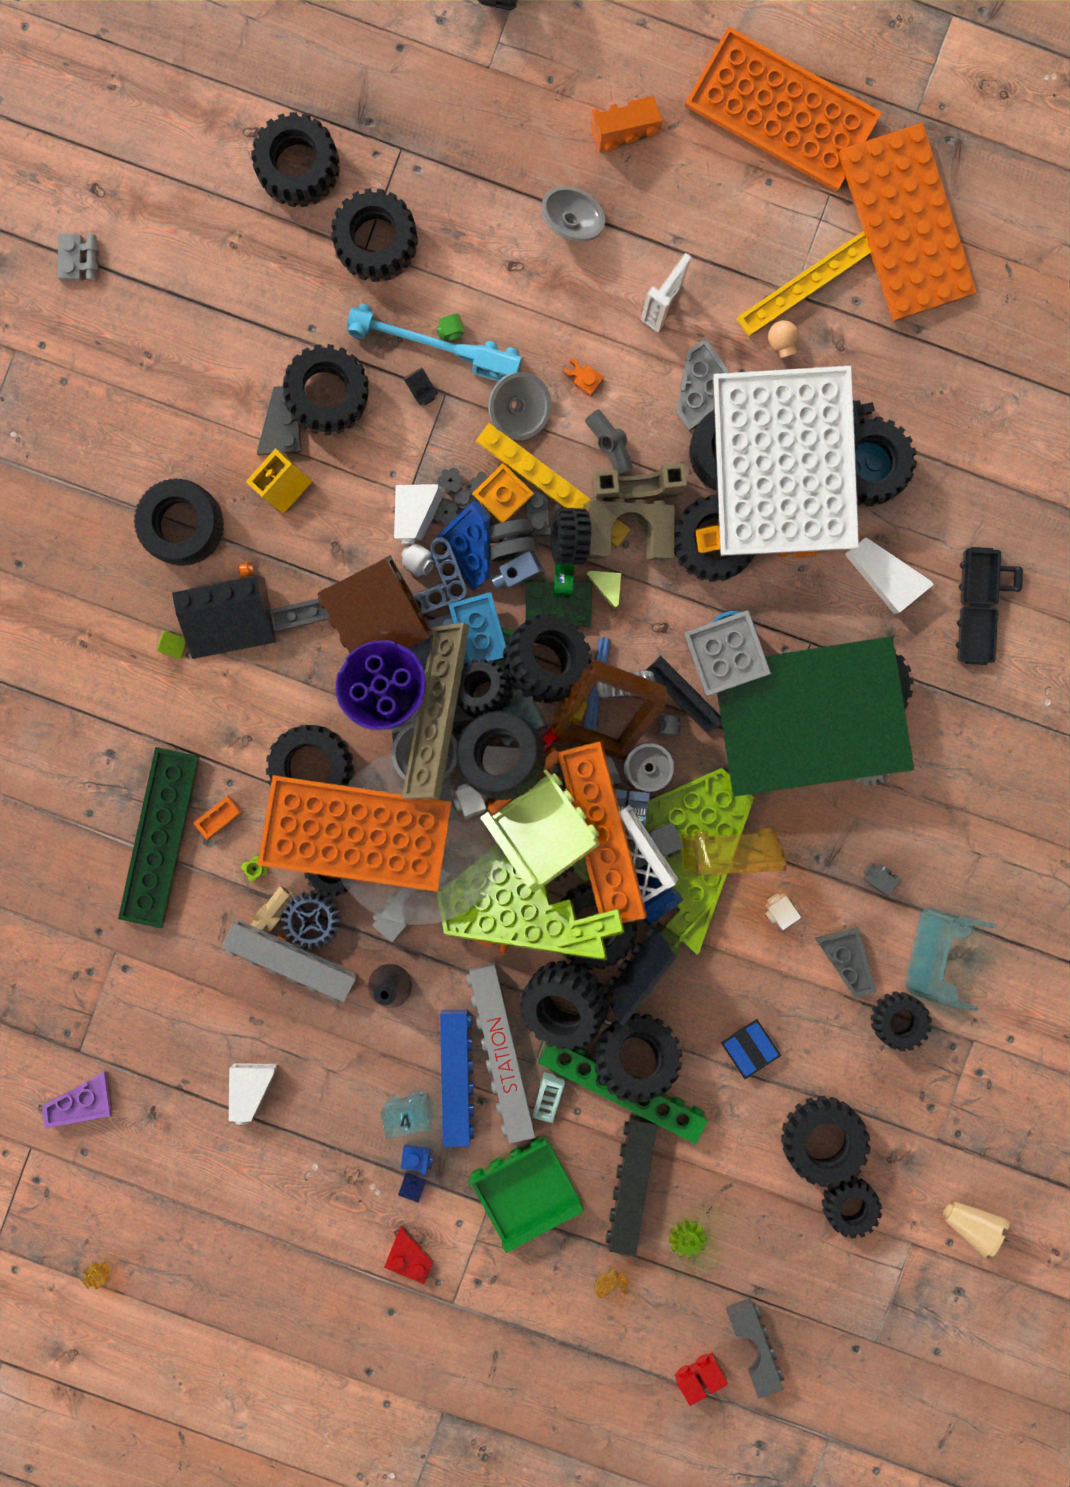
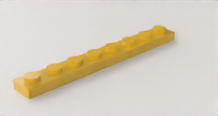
[736,231,871,337]
[476,423,631,548]

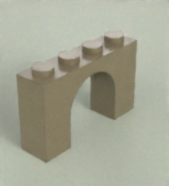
[592,463,687,502]
[583,498,675,561]

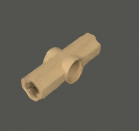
[250,886,294,933]

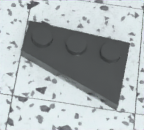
[256,386,302,455]
[815,927,876,997]

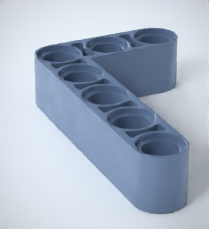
[412,537,466,614]

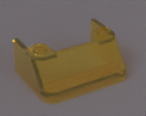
[682,828,786,875]

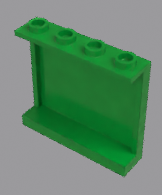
[468,1136,584,1253]

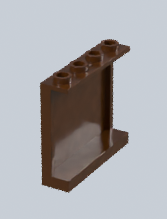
[317,555,433,653]

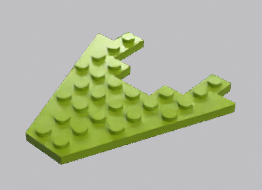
[573,768,754,954]
[437,845,624,960]

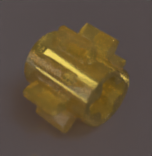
[81,1261,111,1290]

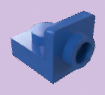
[401,1145,433,1175]

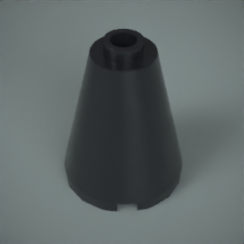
[368,964,412,1008]

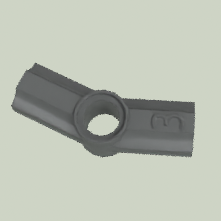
[585,409,633,475]

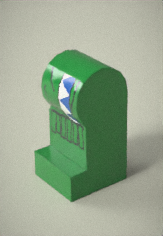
[554,563,575,595]

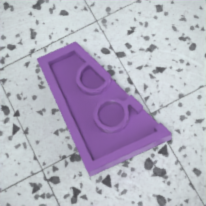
[42,1071,113,1128]

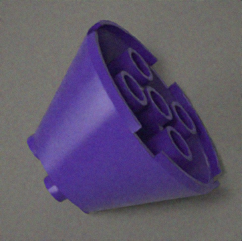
[335,640,426,730]

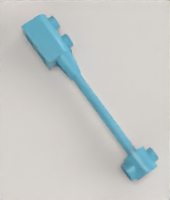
[347,304,522,381]

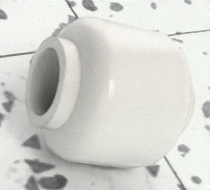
[401,544,435,577]

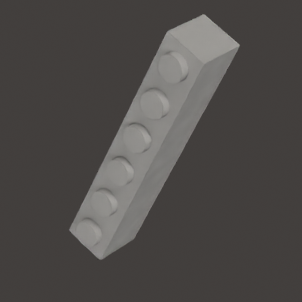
[222,918,356,1002]

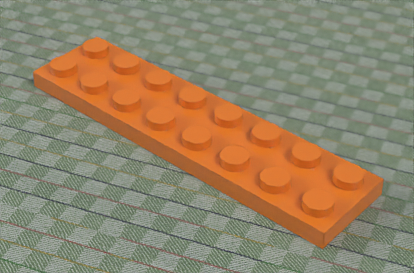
[558,741,647,923]

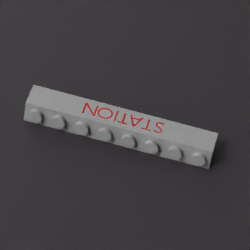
[466,962,535,1144]

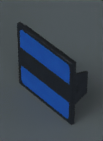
[721,1019,782,1079]

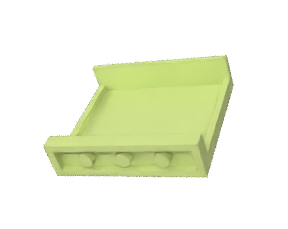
[481,769,600,893]

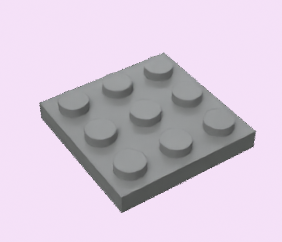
[684,610,771,697]

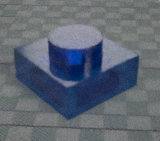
[398,1172,426,1202]

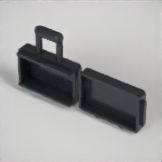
[955,547,1023,665]

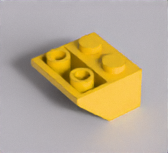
[246,449,313,514]

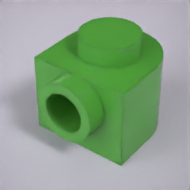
[436,314,465,342]

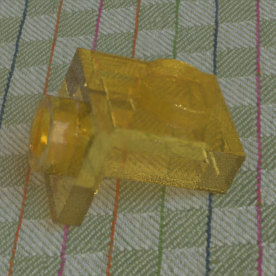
[594,1268,629,1299]

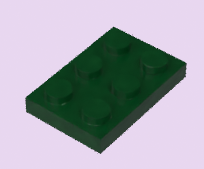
[526,581,592,627]

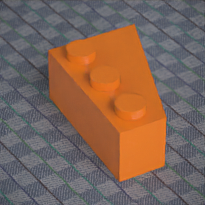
[590,96,663,153]

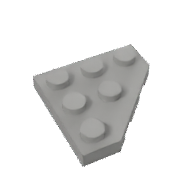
[676,338,730,432]

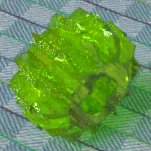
[669,1219,707,1259]

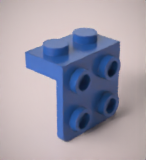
[636,864,683,925]

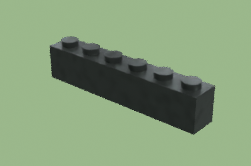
[605,1115,657,1256]

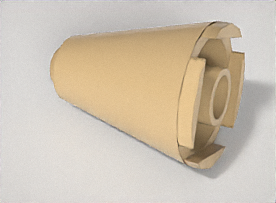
[943,1201,1010,1260]

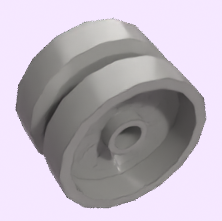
[624,743,674,792]

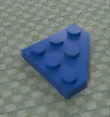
[437,501,490,590]

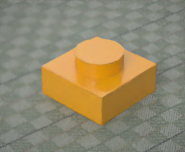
[696,525,720,553]

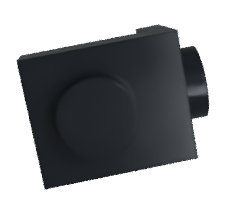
[403,367,438,405]

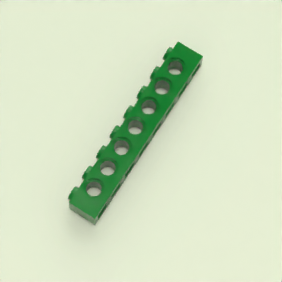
[538,1044,708,1144]

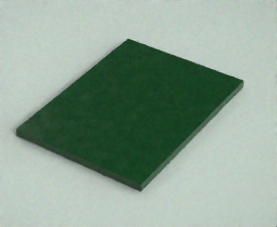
[717,636,914,797]

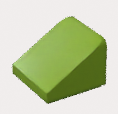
[157,631,186,659]

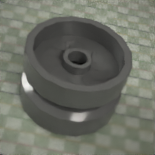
[490,519,538,562]

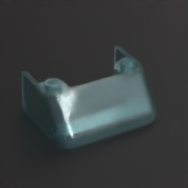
[905,908,996,1011]

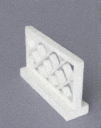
[641,253,691,333]
[620,805,679,902]

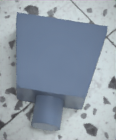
[491,551,545,590]

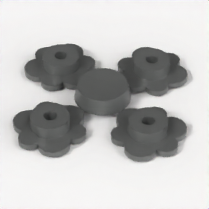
[435,468,491,526]

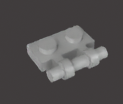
[57,234,99,281]

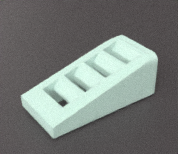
[532,1072,565,1123]

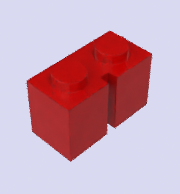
[675,1353,728,1406]

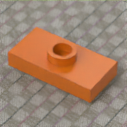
[193,795,243,840]

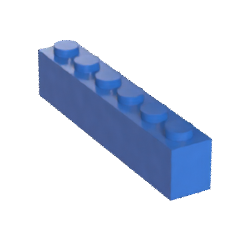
[440,1009,474,1147]

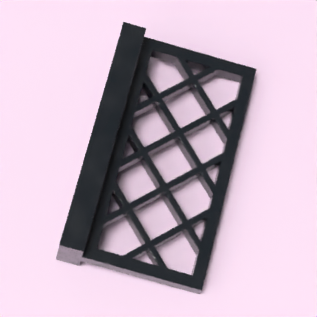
[645,655,722,733]

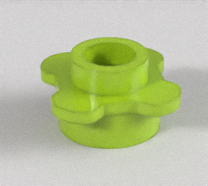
[241,856,268,882]

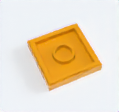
[472,463,534,523]

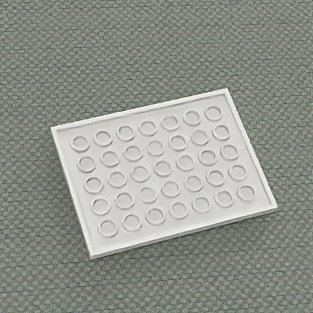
[713,366,858,556]

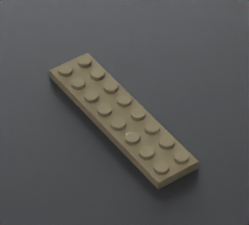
[402,622,470,800]

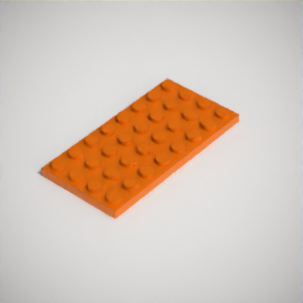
[685,26,882,192]
[838,123,977,322]
[258,776,452,892]

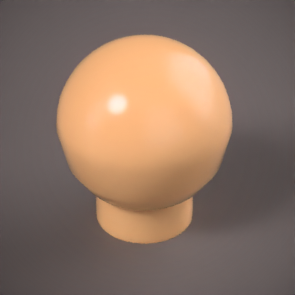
[768,320,799,359]

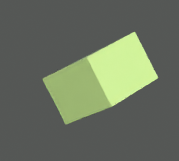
[586,571,621,609]

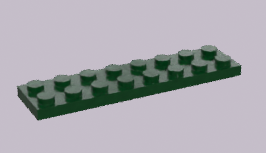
[118,747,200,928]

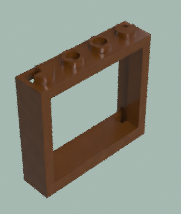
[551,659,668,760]

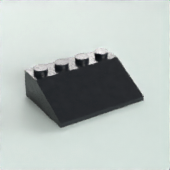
[172,575,277,659]
[605,921,680,1026]

